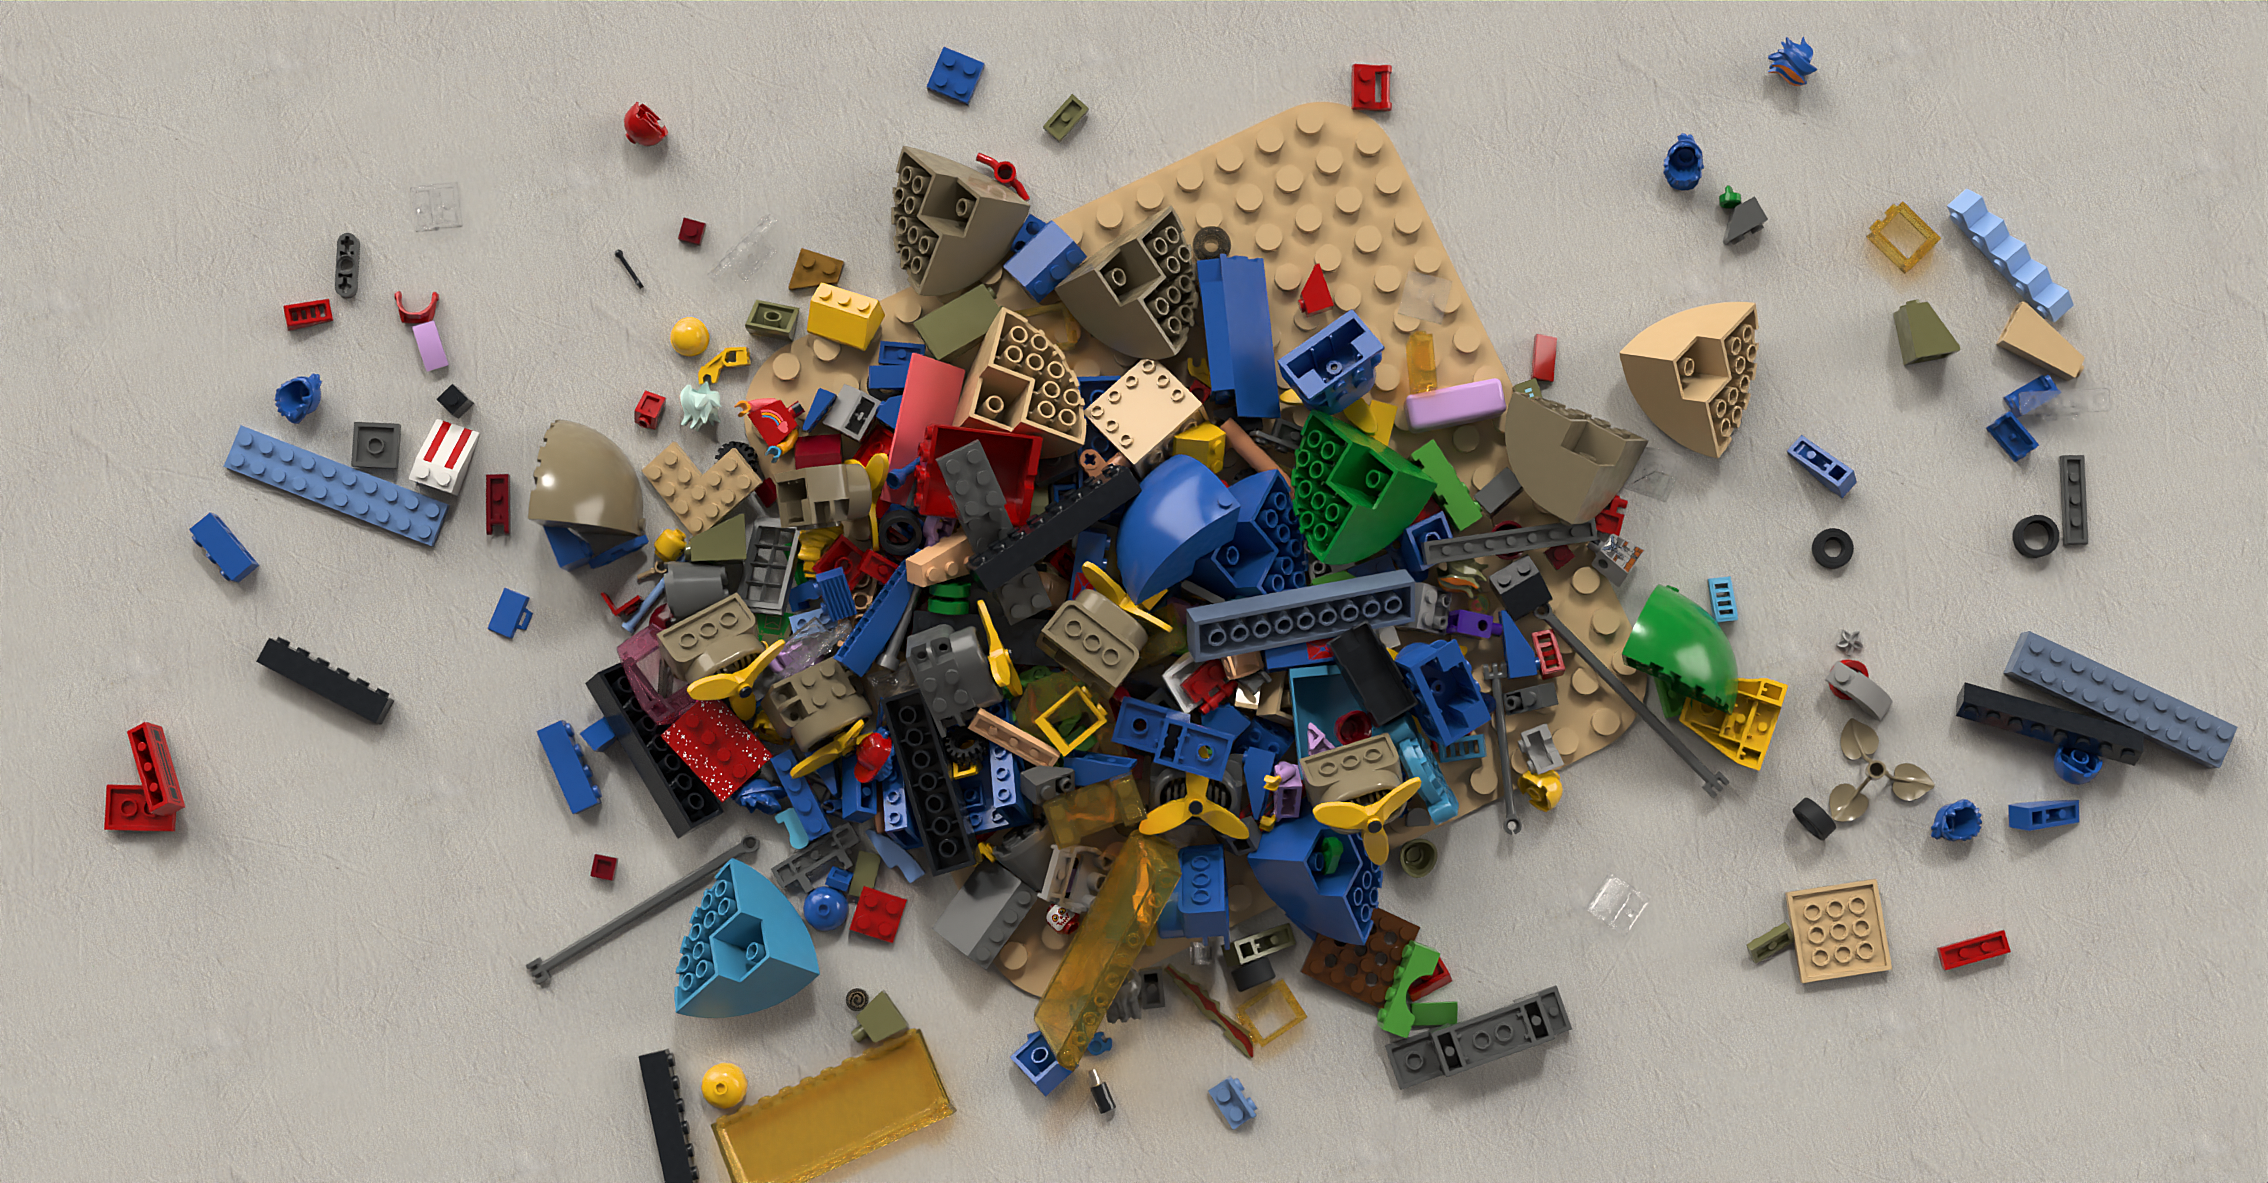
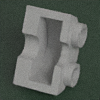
[1517,723,1564,775]

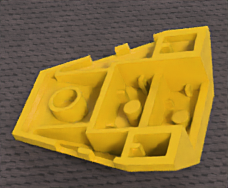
[1679,678,1789,771]

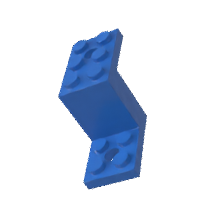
[1111,696,1235,782]

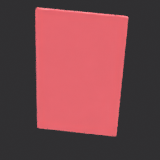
[880,353,965,509]

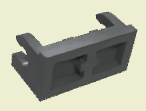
[1473,467,1524,520]

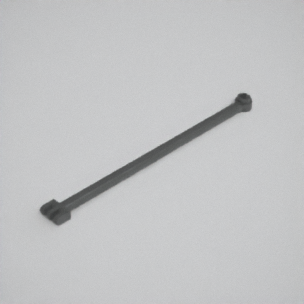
[1532,603,1730,798]
[526,834,760,985]

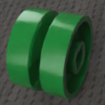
[928,580,971,615]

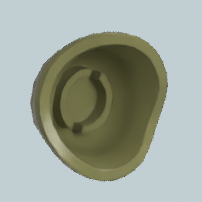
[1399,839,1438,878]

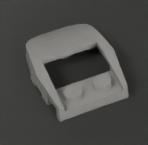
[1037,844,1121,913]

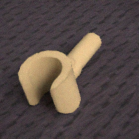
[637,560,667,580]

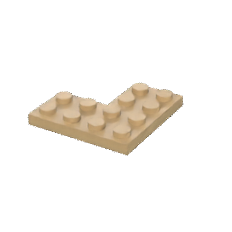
[641,442,763,537]

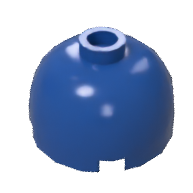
[2053,745,2103,785]
[803,886,849,931]

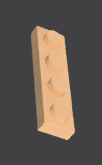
[968,708,1061,767]

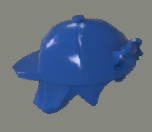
[1663,133,1704,191]
[274,373,322,424]
[731,778,787,815]
[1931,799,1982,842]

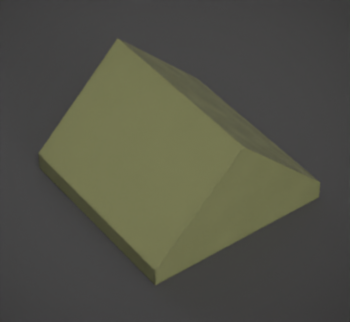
[745,299,800,342]

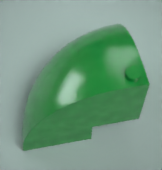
[1291,408,1438,565]
[1622,584,1738,715]

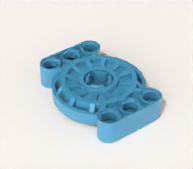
[1383,711,1459,826]

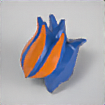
[1768,37,1817,86]

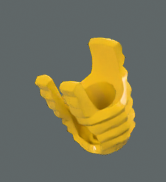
[798,521,845,572]

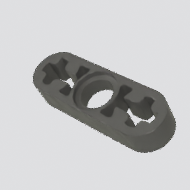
[335,233,360,299]

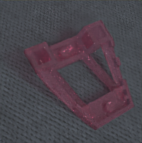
[616,623,699,725]

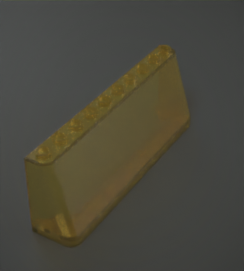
[1034,829,1182,1072]
[711,1028,957,1183]

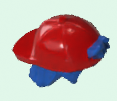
[854,727,896,783]

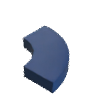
[588,535,649,569]

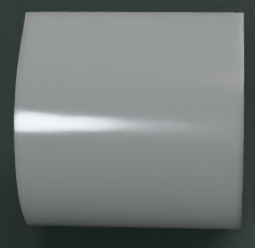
[1405,808,1430,827]

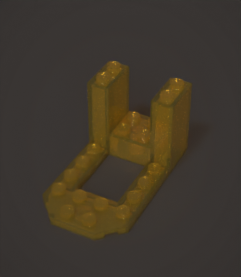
[1015,670,1148,850]

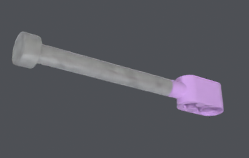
[875,515,957,671]

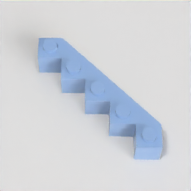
[1947,189,2074,323]

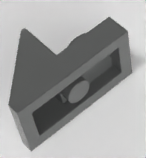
[1138,966,1165,1009]

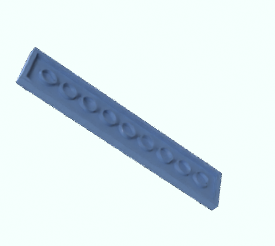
[223,425,450,547]

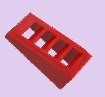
[283,299,333,331]
[1531,629,1565,680]

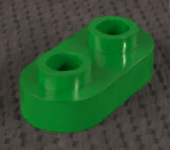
[1320,837,1343,875]

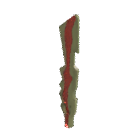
[1164,963,1253,1059]

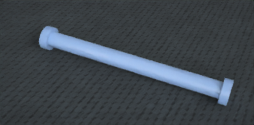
[621,542,689,633]

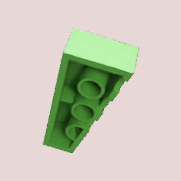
[1407,439,1483,534]

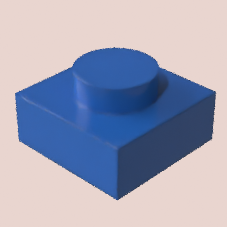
[825,866,854,892]

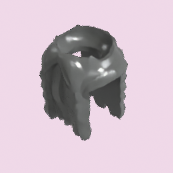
[1096,962,1142,1024]

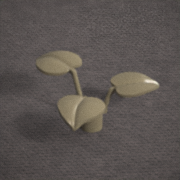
[1829,718,1935,822]

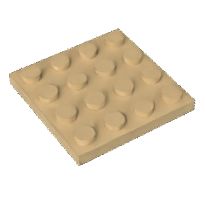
[1785,879,1892,983]

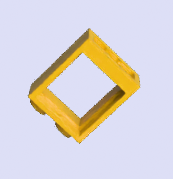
[1035,685,1108,757]

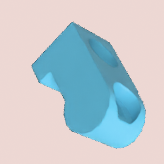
[775,807,811,849]

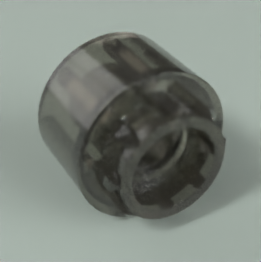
[1192,226,1231,262]

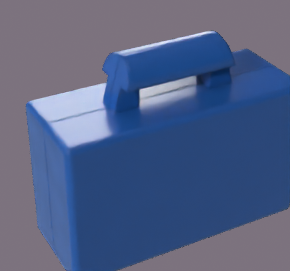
[488,588,533,639]

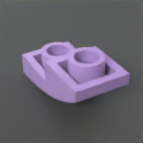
[412,320,449,371]

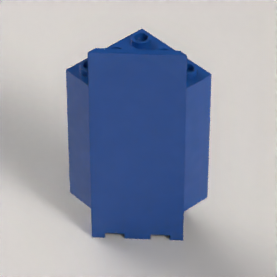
[1196,254,1281,419]

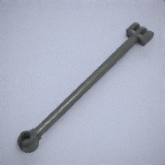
[1483,662,1522,835]

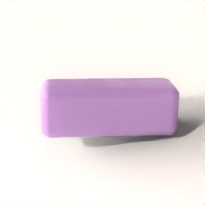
[1404,378,1506,434]

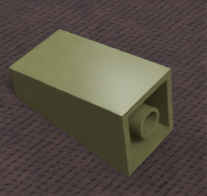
[913,284,1003,364]

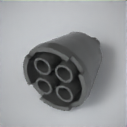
[663,561,731,625]
[992,812,1063,893]

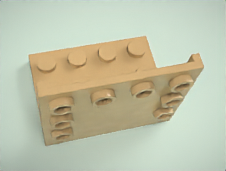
[1084,359,1210,482]

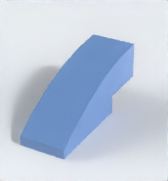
[865,829,926,883]

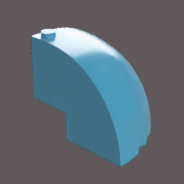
[674,858,820,1018]

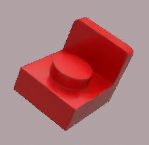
[634,390,666,430]

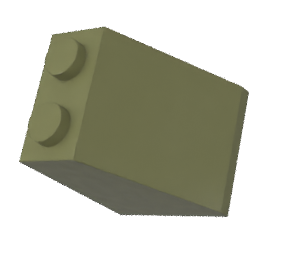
[1893,299,1961,365]
[684,514,747,565]

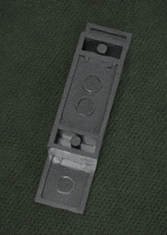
[935,439,1052,625]
[1385,985,1572,1090]

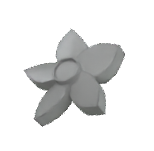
[1836,630,1864,656]

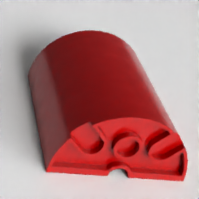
[914,423,1043,526]

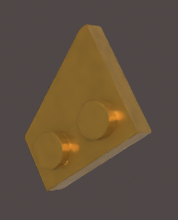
[788,248,844,291]

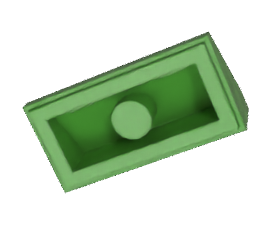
[1411,1001,1458,1026]

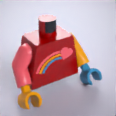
[734,398,805,463]

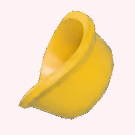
[670,317,709,357]

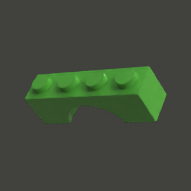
[1377,940,1441,1038]

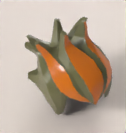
[1436,558,1489,599]

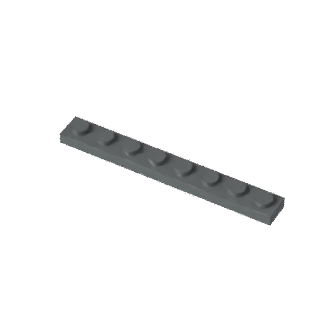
[1421,518,1598,565]

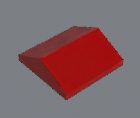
[812,534,865,591]

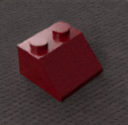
[795,433,843,470]

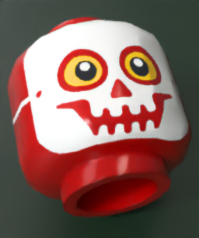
[1046,903,1080,935]

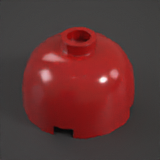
[624,102,668,147]

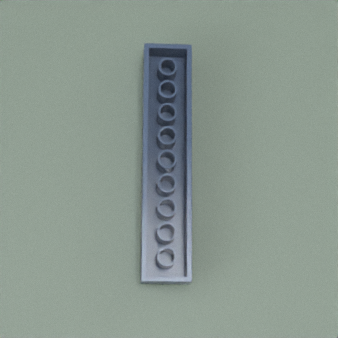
[1186,569,1415,662]
[2003,631,2238,769]

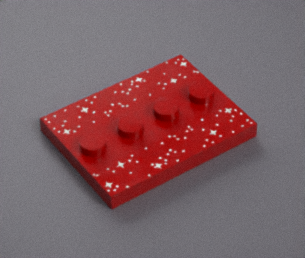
[661,699,774,803]

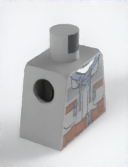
[1586,534,1644,587]

